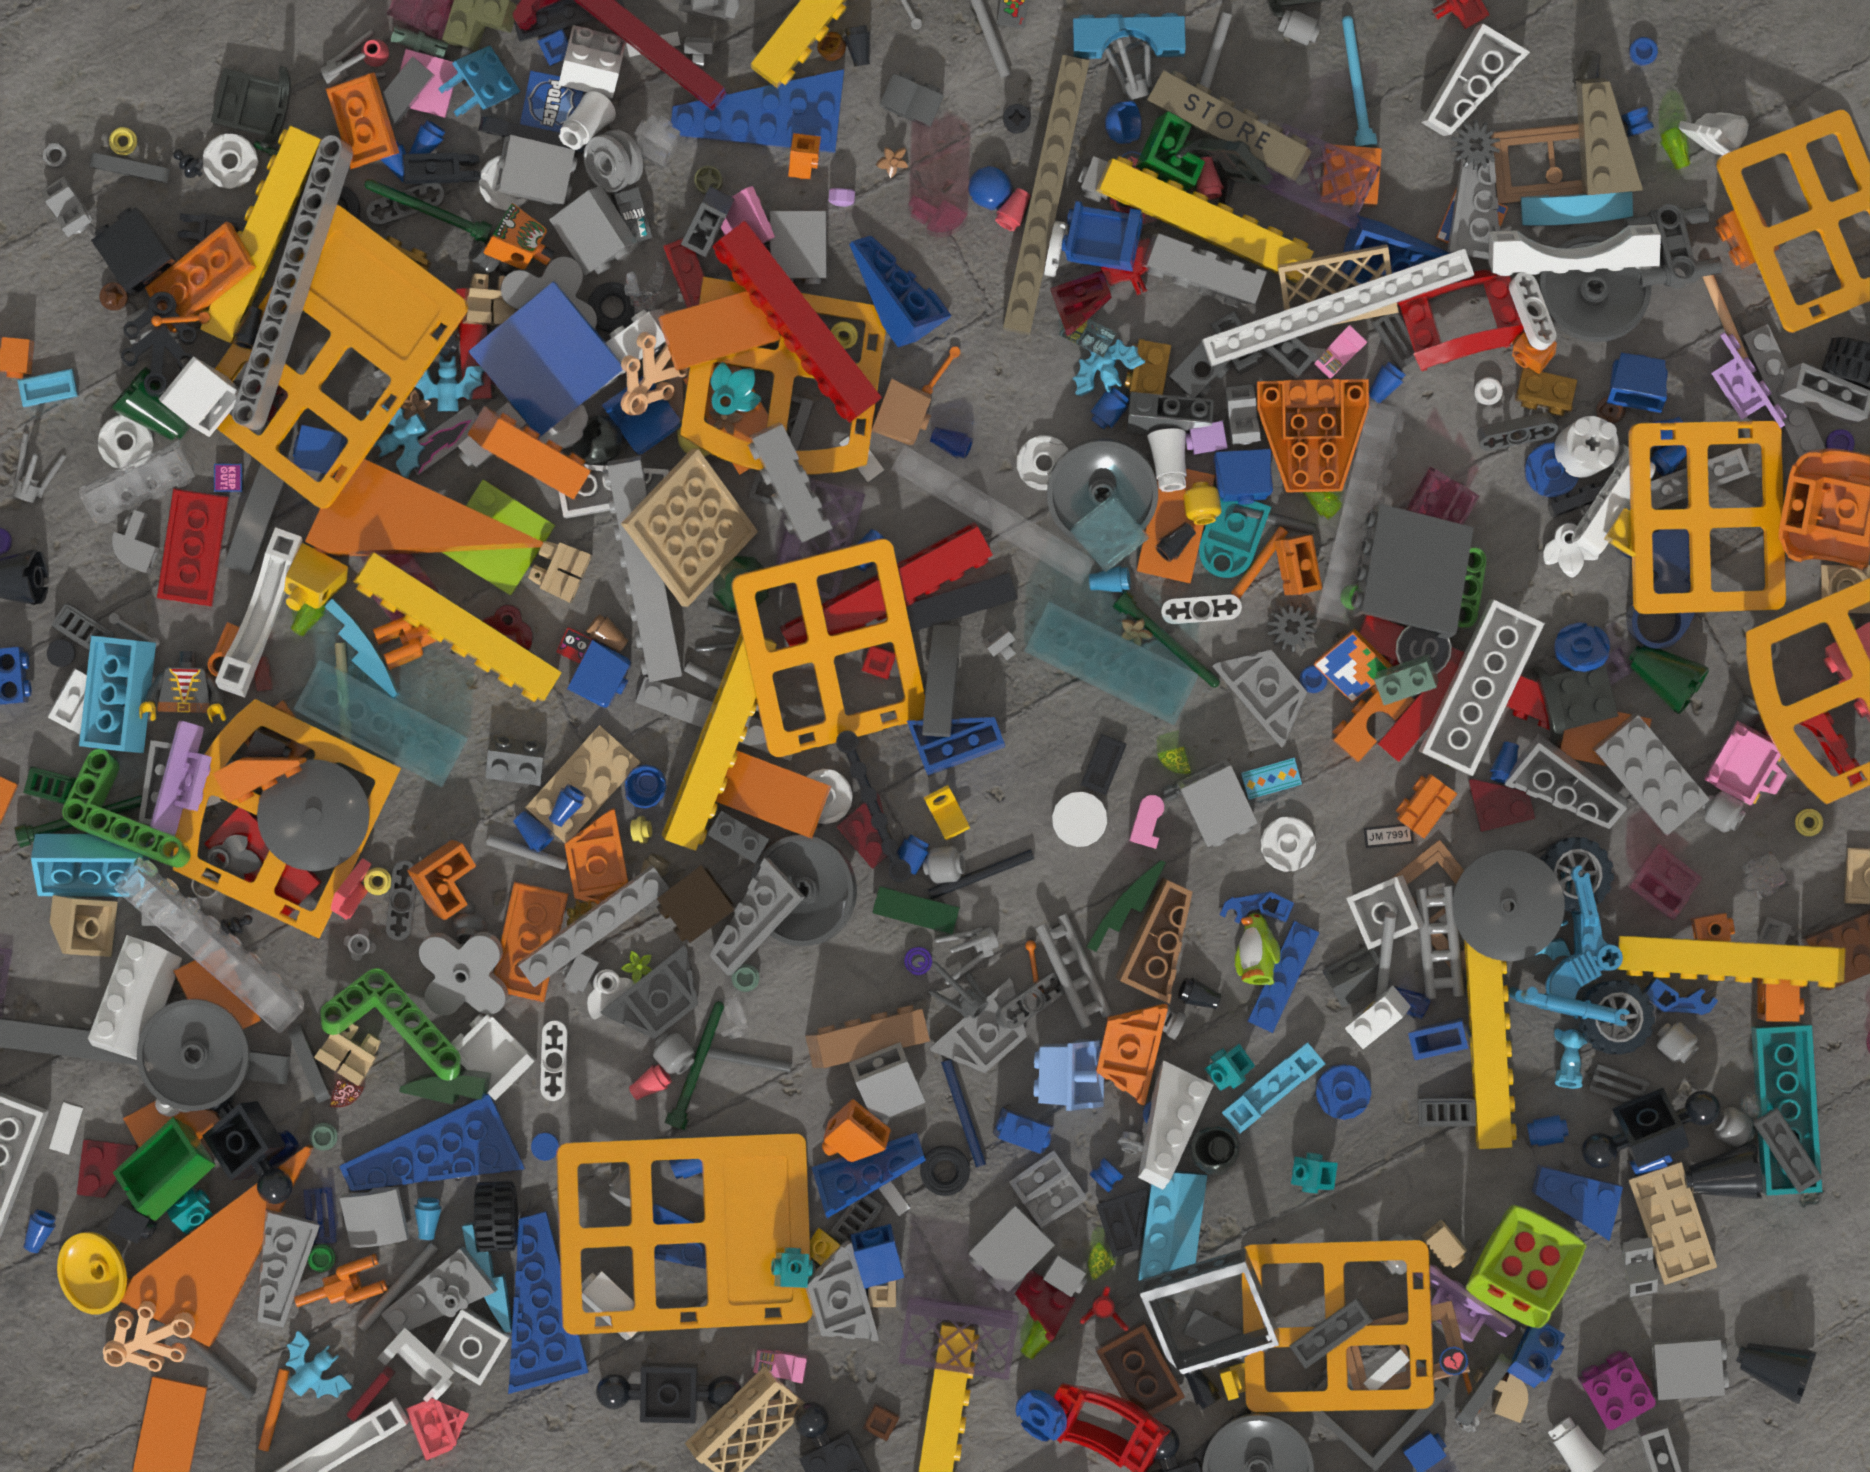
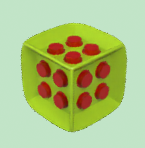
[1466,1205,1587,1329]

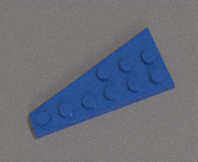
[670,69,844,153]
[339,1094,526,1191]
[508,1211,589,1394]

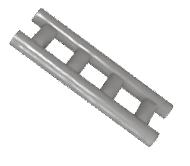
[1415,885,1464,999]
[1036,913,1113,1029]

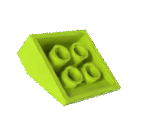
[442,480,556,595]

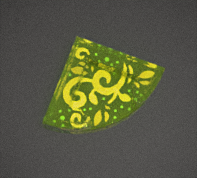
[1157,746,1191,774]
[1088,1241,1116,1280]

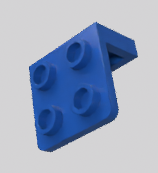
[602,375,682,455]

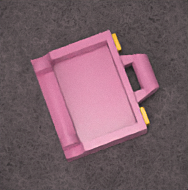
[1704,720,1787,805]

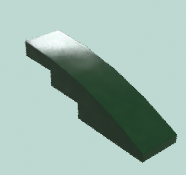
[1086,860,1166,952]

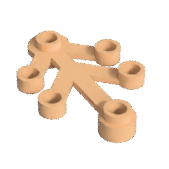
[621,332,690,416]
[103,1301,195,1372]

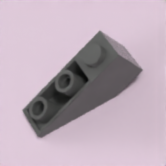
[1127,392,1214,435]

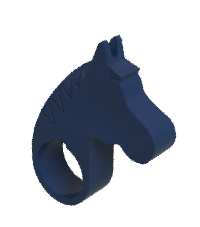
[1615,529,1695,649]

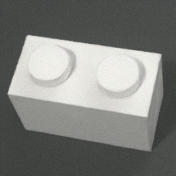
[1345,986,1411,1049]

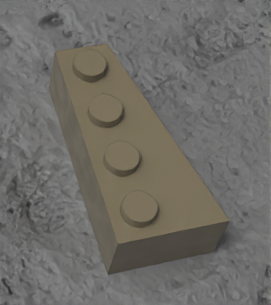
[1576,78,1643,195]

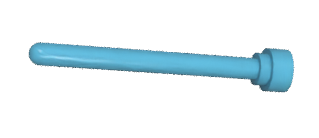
[1342,15,1378,148]

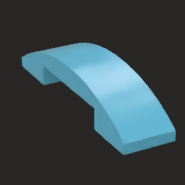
[1521,191,1633,225]
[1222,1042,1326,1134]

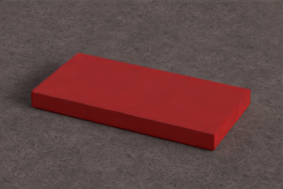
[157,489,229,607]
[204,807,322,916]

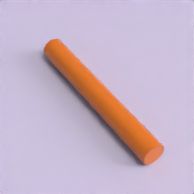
[1231,526,1289,599]
[258,1368,290,1451]

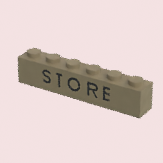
[1147,70,1311,181]

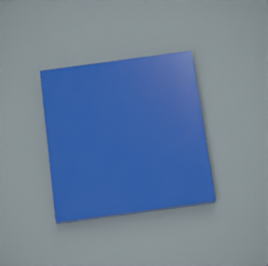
[469,281,623,438]

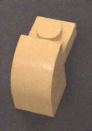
[1474,1367,1528,1423]

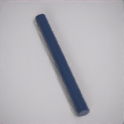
[941,1059,986,1167]

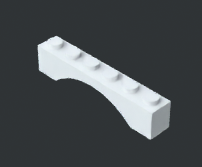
[1489,224,1661,276]
[215,527,304,697]
[273,1397,410,1472]

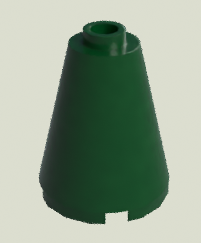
[111,366,190,441]
[1629,645,1709,714]

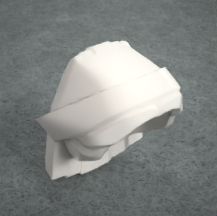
[1678,112,1749,155]

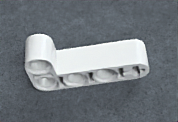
[1572,444,1655,556]

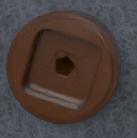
[817,32,846,61]
[99,283,129,311]
[1596,397,1626,424]

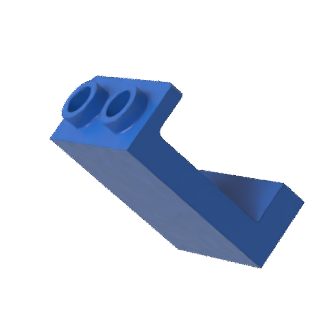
[1062,201,1143,272]

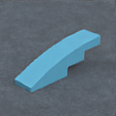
[325,599,400,698]
[462,1222,512,1332]

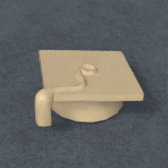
[1821,565,1870,614]

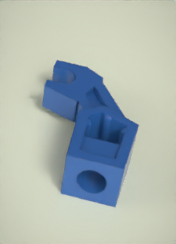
[1219,891,1294,923]
[1643,978,1718,1015]

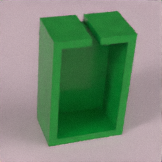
[113,1117,216,1221]

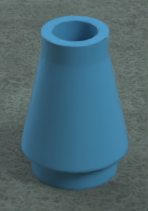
[1089,565,1131,593]
[414,1197,442,1240]

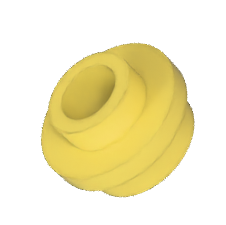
[109,127,137,155]
[831,322,858,349]
[1795,809,1823,836]
[630,816,652,844]
[364,867,392,895]

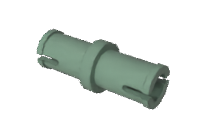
[390,25,449,59]

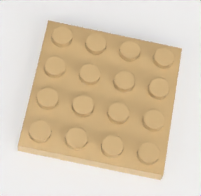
[621,448,758,607]

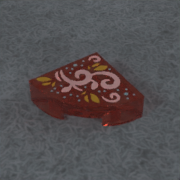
[330,1079,365,1108]

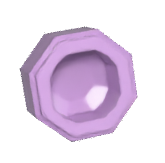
[829,188,855,207]

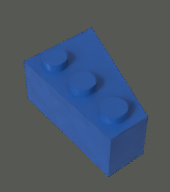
[1532,1164,1623,1241]

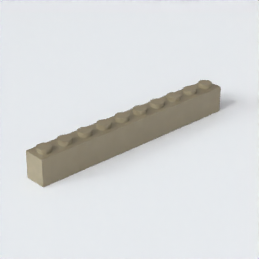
[1003,55,1090,335]

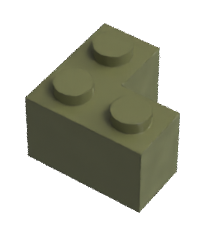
[442,0,517,52]

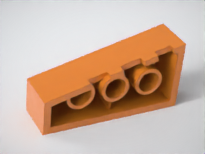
[467,406,591,500]

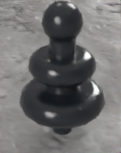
[173,150,203,178]
[218,915,253,941]

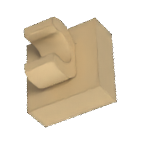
[868,1280,896,1307]

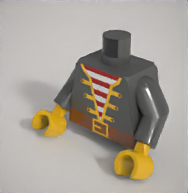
[139,651,226,723]

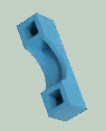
[1073,13,1185,59]

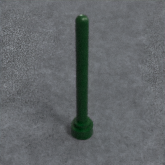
[364,179,493,243]
[1112,590,1220,688]
[14,795,142,848]
[664,1001,724,1130]

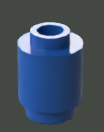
[1090,387,1130,429]
[898,834,929,875]
[1527,1115,1569,1147]
[669,1159,702,1179]

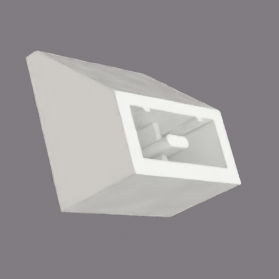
[559,25,626,99]
[159,356,239,437]

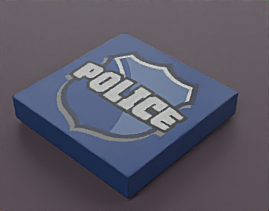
[520,71,584,133]

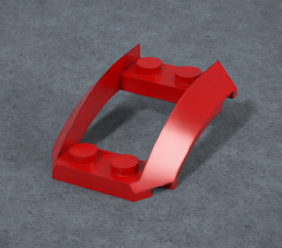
[1397,270,1524,372]
[1054,1383,1171,1472]

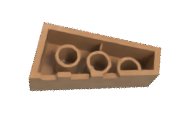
[1115,877,1192,1004]
[805,1005,930,1068]

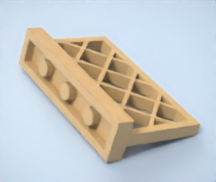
[1277,245,1398,325]
[685,1366,805,1472]

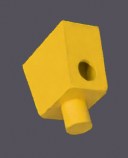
[284,543,348,611]

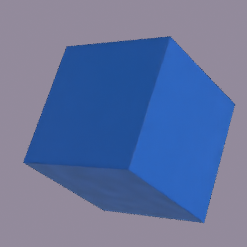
[293,425,347,476]
[851,1224,904,1289]

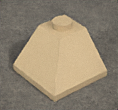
[50,895,118,957]

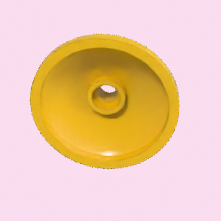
[57,1232,127,1315]

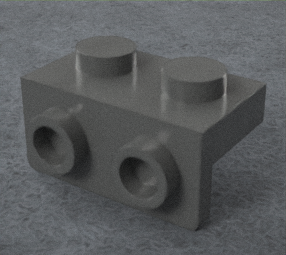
[486,736,546,786]

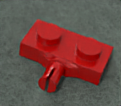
[1432,0,1490,30]
[1100,238,1150,295]

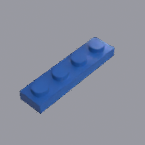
[1247,921,1319,1033]

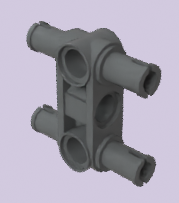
[1624,204,1723,289]

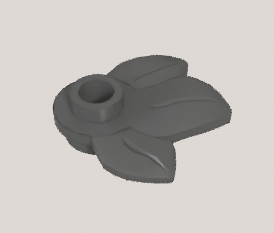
[207,834,262,880]

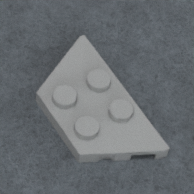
[1212,650,1307,747]
[929,977,1027,1073]
[806,1240,879,1341]

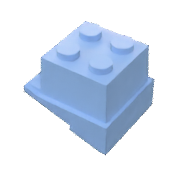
[1034,1039,1104,1111]

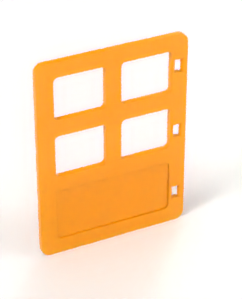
[215,205,468,509]
[556,1134,812,1335]

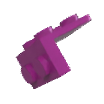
[1578,1351,1656,1430]

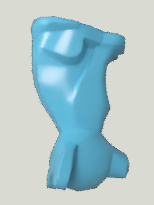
[1554,1029,1588,1089]

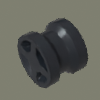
[1003,104,1031,134]

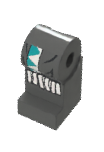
[615,187,653,243]

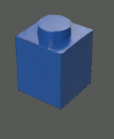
[1401,1429,1447,1472]

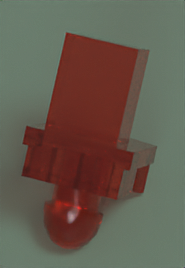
[255,656,273,692]

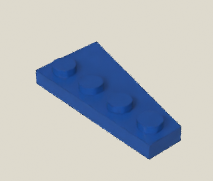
[812,1132,926,1218]
[630,1203,706,1269]

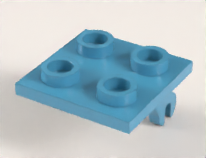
[438,46,521,117]

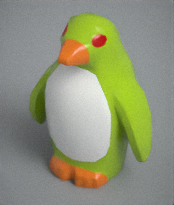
[1235,913,1280,985]

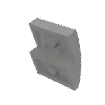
[1009,1151,1088,1230]
[340,1187,410,1248]

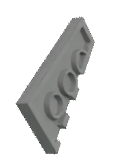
[1447,142,1501,260]
[709,858,805,975]
[255,1209,320,1327]
[381,1246,498,1335]

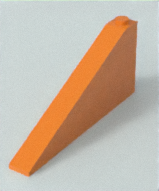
[305,459,544,557]
[121,1144,314,1347]

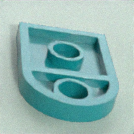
[1199,498,1271,578]

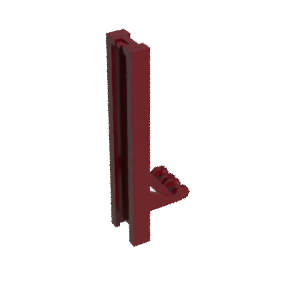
[512,0,727,111]

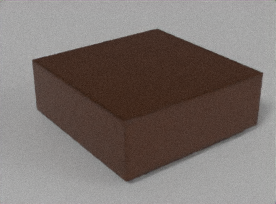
[862,1403,900,1441]

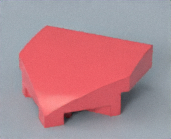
[331,858,372,920]
[405,1398,469,1461]

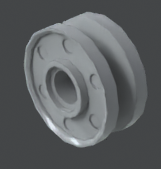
[584,129,643,192]

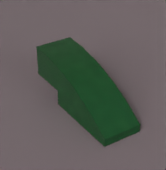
[872,886,960,934]
[399,1070,492,1105]

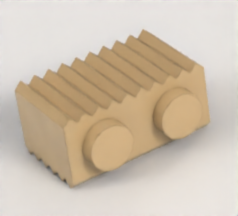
[1421,1220,1467,1268]

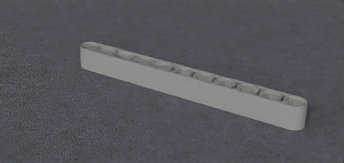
[232,135,353,430]

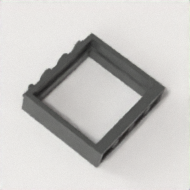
[1140,1248,1279,1377]
[1304,1319,1451,1471]

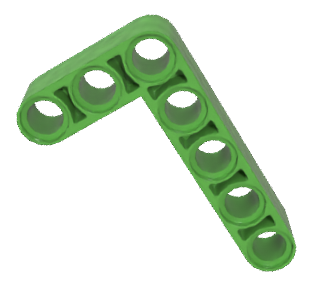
[1341,548,1486,628]
[62,749,191,868]
[320,968,461,1080]

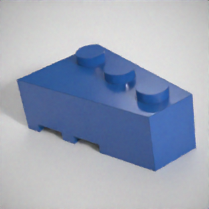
[907,717,1006,776]

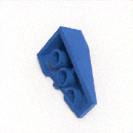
[1340,215,1450,284]
[849,235,952,347]

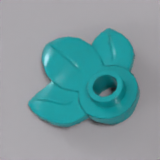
[711,362,761,415]

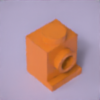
[788,133,821,179]
[1690,913,1735,941]

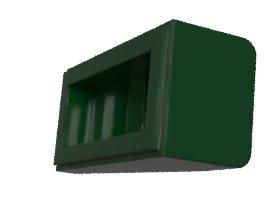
[23,766,77,804]

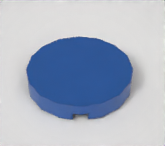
[1524,442,1578,498]
[1554,623,1610,672]
[1315,1064,1372,1120]
[1016,1390,1067,1442]

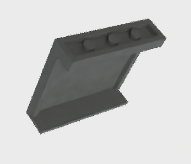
[1351,504,1474,639]

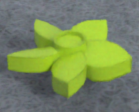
[621,951,652,984]

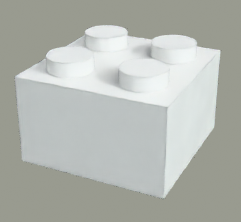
[1346,875,1425,950]
[434,1307,512,1386]

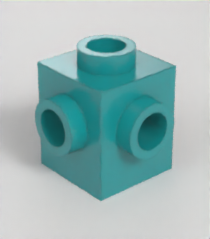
[1204,1044,1255,1091]
[1291,1152,1338,1194]
[167,1187,213,1234]
[771,1247,813,1288]

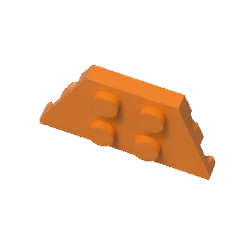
[565,808,629,905]
[1096,1004,1168,1105]

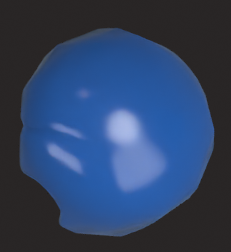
[1105,101,1142,144]
[968,166,1013,210]
[625,764,667,809]

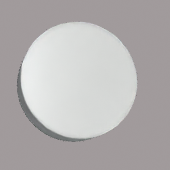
[1474,377,1503,405]

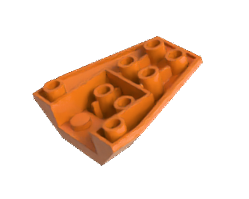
[1257,379,1369,492]

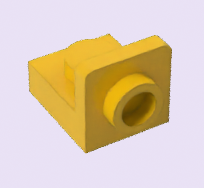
[1219,1362,1245,1401]

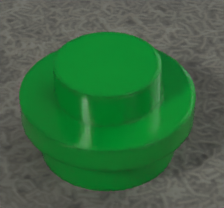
[308,1244,336,1272]

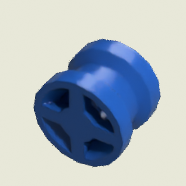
[1621,106,1654,137]
[1089,1158,1124,1192]

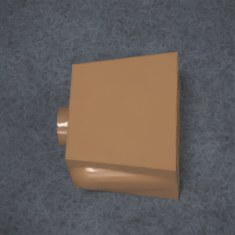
[872,378,932,445]

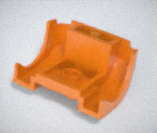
[1779,448,1870,570]

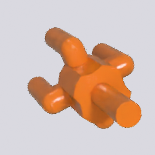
[373,616,437,670]
[294,1253,388,1307]

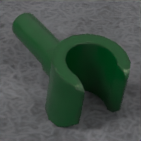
[253,140,279,156]

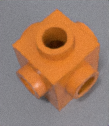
[1512,332,1557,374]

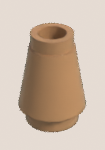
[586,614,629,653]

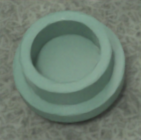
[732,964,760,992]
[310,1123,338,1151]

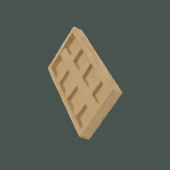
[525,725,641,843]
[1628,1161,1717,1285]

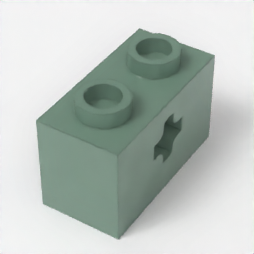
[1374,654,1439,705]

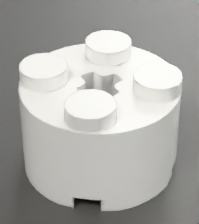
[1554,416,1619,478]

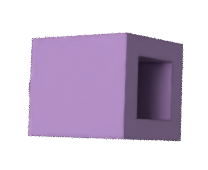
[1185,421,1227,456]

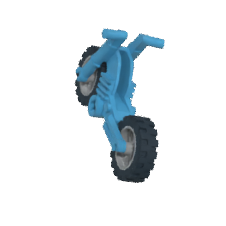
[1508,837,1655,1055]

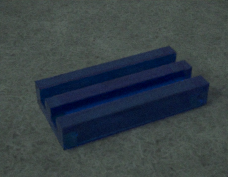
[304,1187,337,1245]

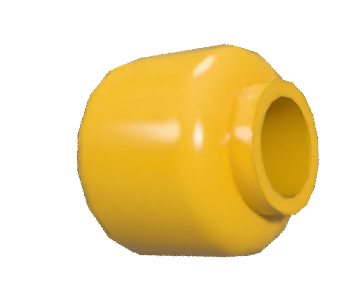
[1184,482,1222,525]

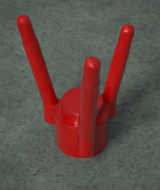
[1080,1286,1129,1331]

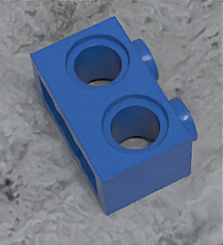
[0,647,32,705]
[1507,1323,1565,1388]

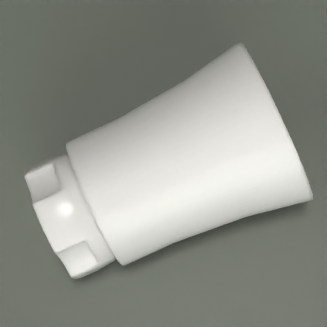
[559,91,616,150]
[1147,428,1187,492]
[1548,1417,1607,1472]

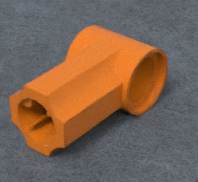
[208,622,240,676]

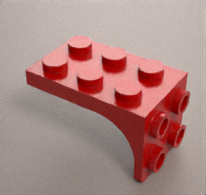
[1762,711,1863,785]

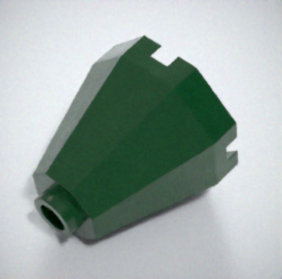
[713,556,769,612]

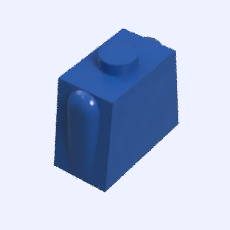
[1607,352,1668,413]
[1213,449,1273,505]
[567,640,631,708]
[1408,1018,1471,1060]
[993,1107,1054,1154]

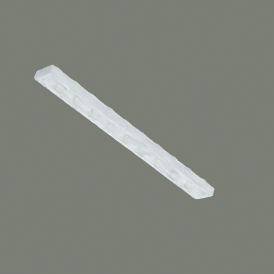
[1202,249,1474,367]

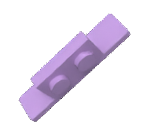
[1711,332,1787,428]
[150,721,212,835]
[1415,1264,1516,1343]

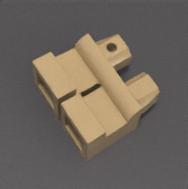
[462,274,518,326]
[528,541,592,603]
[314,1023,382,1086]

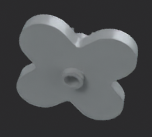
[500,257,597,329]
[419,932,508,1015]

